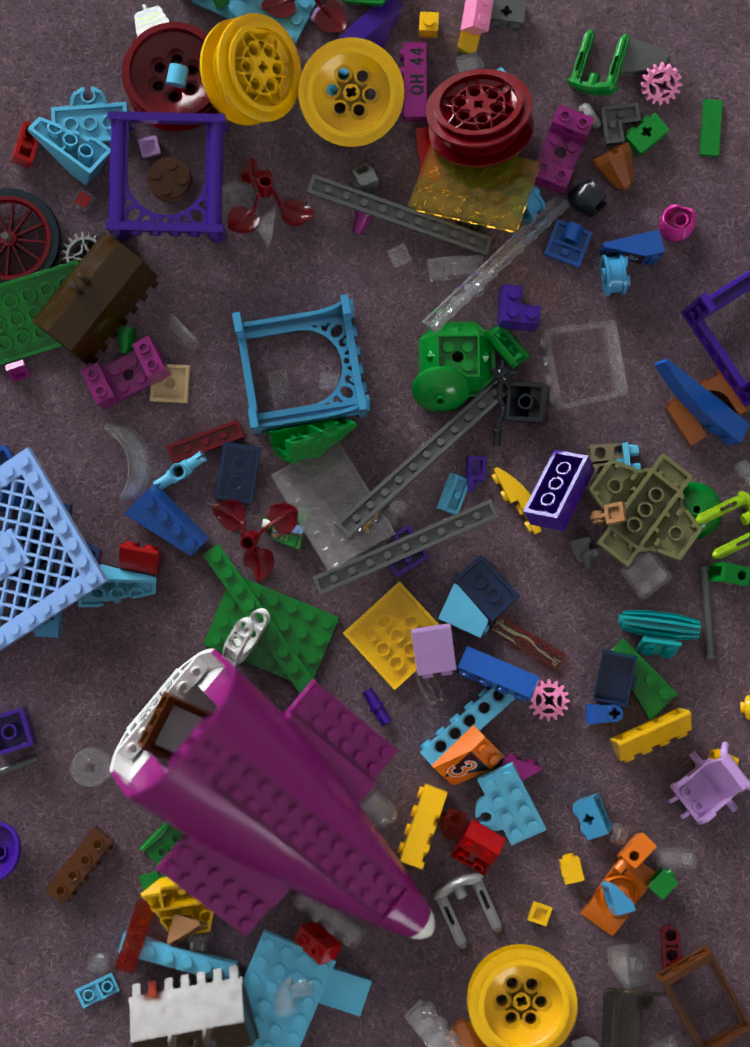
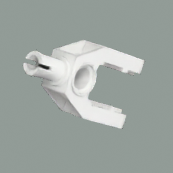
[222,608,270,667]

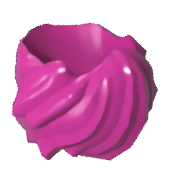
[658,204,696,242]

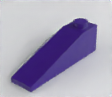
[339,0,405,48]

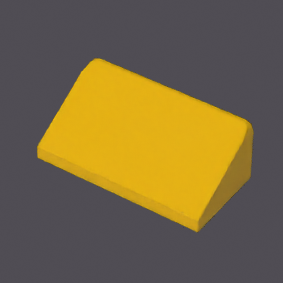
[457,31,481,56]

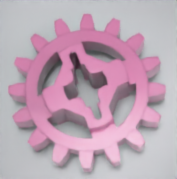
[640,62,682,105]
[528,679,570,721]

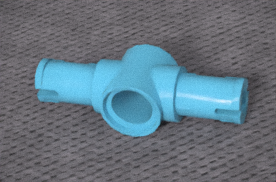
[153,451,207,490]

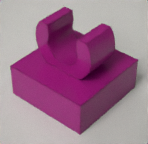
[5,359,30,382]

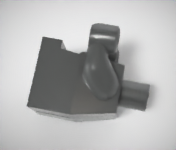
[350,162,380,196]
[571,536,601,569]

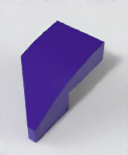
[466,456,487,492]

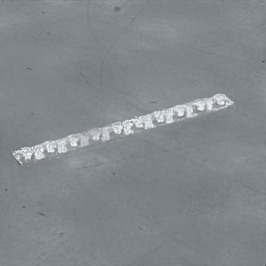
[422,196,570,333]

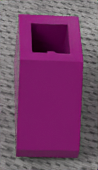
[500,753,542,781]

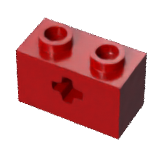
[10,121,38,168]
[294,921,342,965]

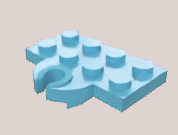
[51,86,130,143]
[475,762,547,845]

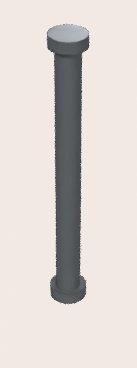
[699,566,717,659]

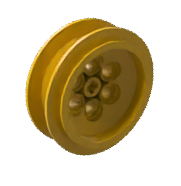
[200,13,301,126]
[298,38,404,147]
[467,944,577,1047]

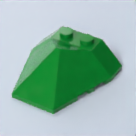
[265,417,357,464]

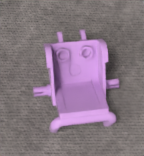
[668,741,750,825]

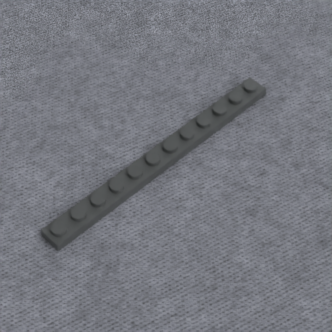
[335,381,511,539]

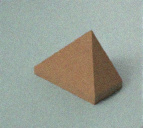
[167,914,208,945]

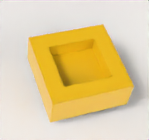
[527,900,552,926]

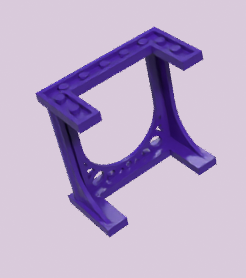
[105,111,230,242]
[680,270,750,407]

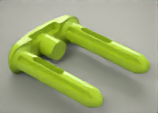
[695,491,750,559]

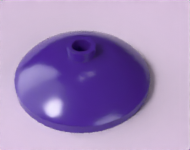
[0,822,21,881]

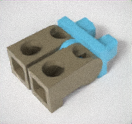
[587,442,641,483]

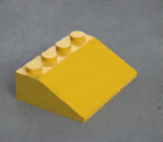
[609,708,692,763]

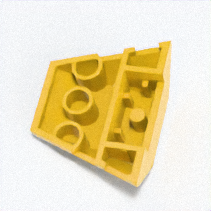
[141,877,214,934]

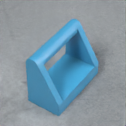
[601,881,636,916]

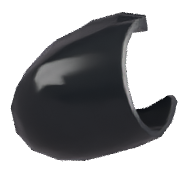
[567,179,607,217]

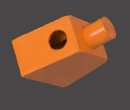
[613,832,657,876]

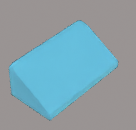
[437,473,467,515]

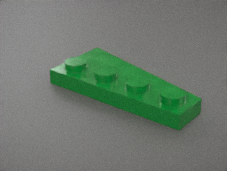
[611,638,677,721]

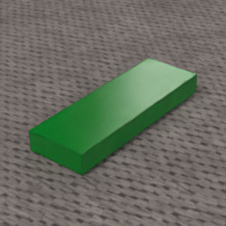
[699,99,723,157]

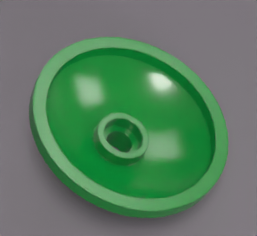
[412,366,470,413]
[683,482,722,539]

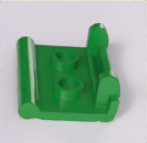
[484,325,531,369]
[140,822,184,865]

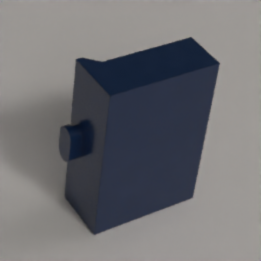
[593,649,637,708]

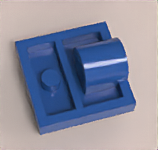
[543,219,593,269]

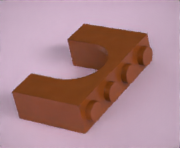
[664,370,750,448]

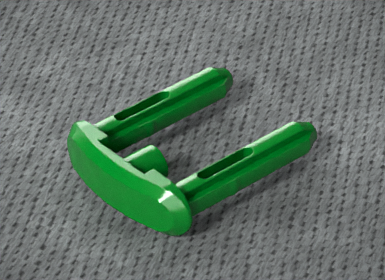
[567,29,630,96]

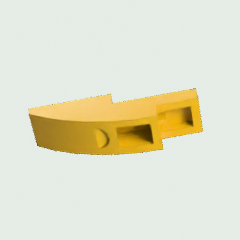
[491,467,542,535]

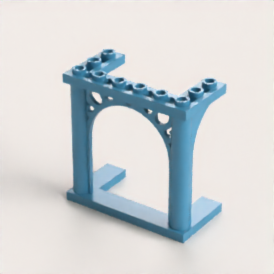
[232,294,370,435]

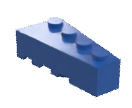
[124,484,210,556]
[458,646,540,702]

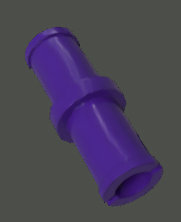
[362,687,392,727]

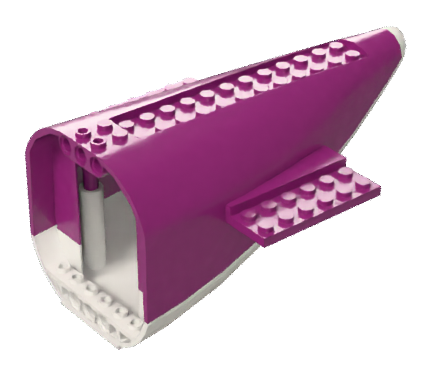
[110,648,435,939]

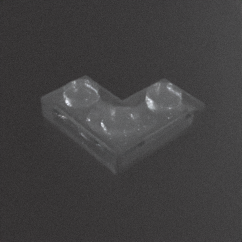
[656,847,697,888]

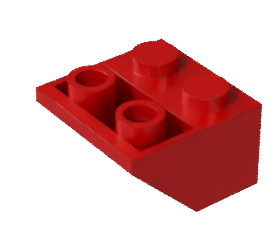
[118,541,163,575]
[450,819,506,875]

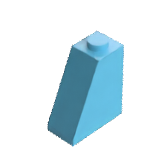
[438,583,490,638]

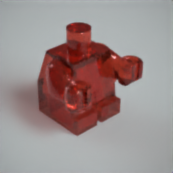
[439,808,469,840]

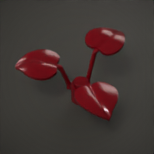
[261,0,347,33]
[227,157,315,233]
[212,499,298,582]

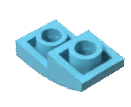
[75,973,120,1009]

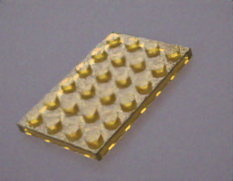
[408,144,540,233]

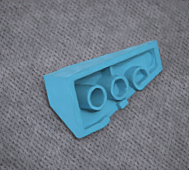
[27,117,110,186]
[78,564,156,607]

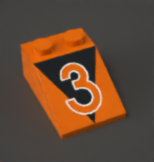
[432,725,504,786]

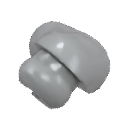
[579,103,602,129]
[571,1036,600,1047]

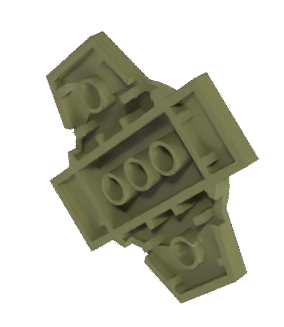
[587,453,702,567]

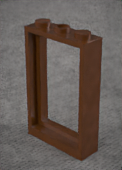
[137,691,214,761]
[655,945,750,1047]

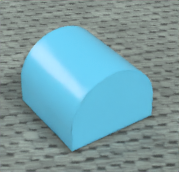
[166,63,189,89]

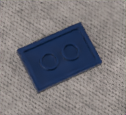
[215,441,262,504]
[453,555,520,623]

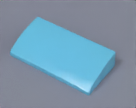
[319,966,372,1016]

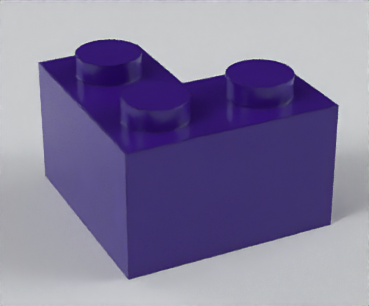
[497,284,541,332]
[388,525,429,578]

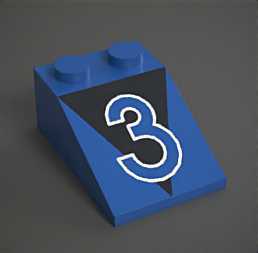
[598,230,665,266]

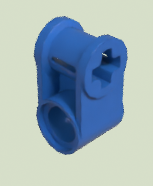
[585,704,623,724]

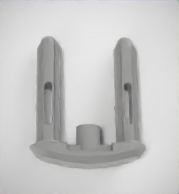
[433,873,502,949]

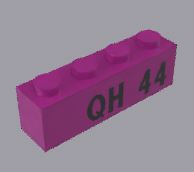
[400,42,427,122]

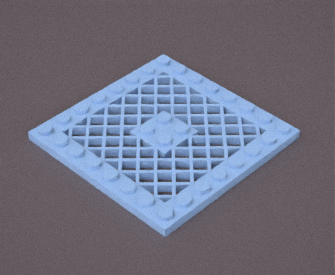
[0,447,108,651]

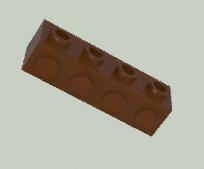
[45,826,114,904]

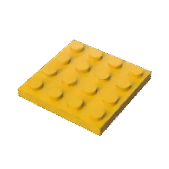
[343,581,439,690]

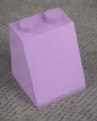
[410,623,457,679]

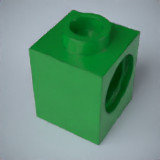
[645,867,678,900]

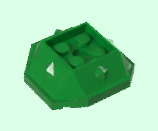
[418,321,495,398]

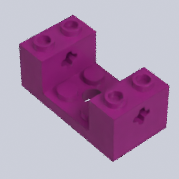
[528,104,595,195]
[81,335,172,410]

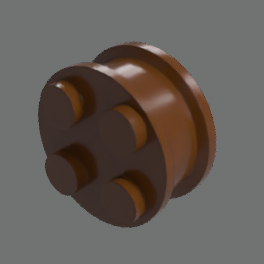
[148,157,192,202]

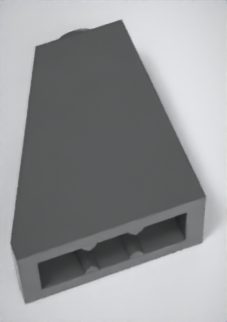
[619,37,671,77]

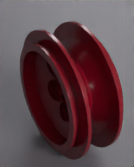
[426,69,534,167]

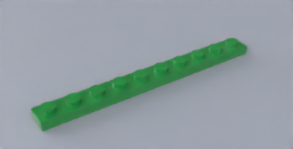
[203,544,314,694]

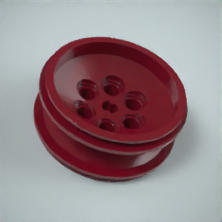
[122,22,217,132]

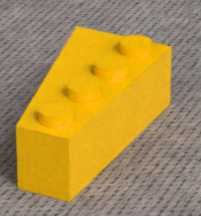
[397,783,448,869]

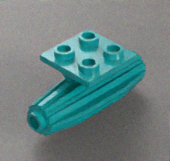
[617,610,701,658]

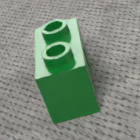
[625,113,670,158]

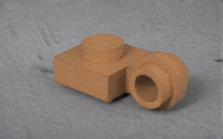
[590,501,627,525]

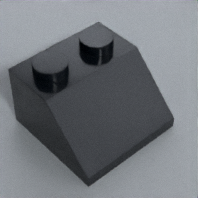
[505,382,550,424]

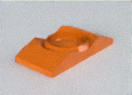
[580,854,656,936]

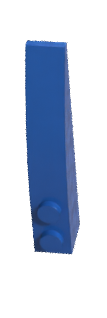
[655,359,750,445]

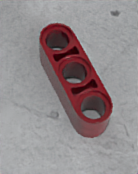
[660,924,682,985]

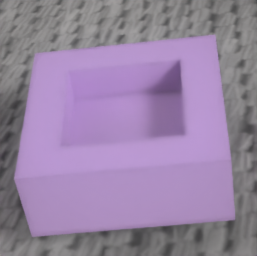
[138,135,161,160]

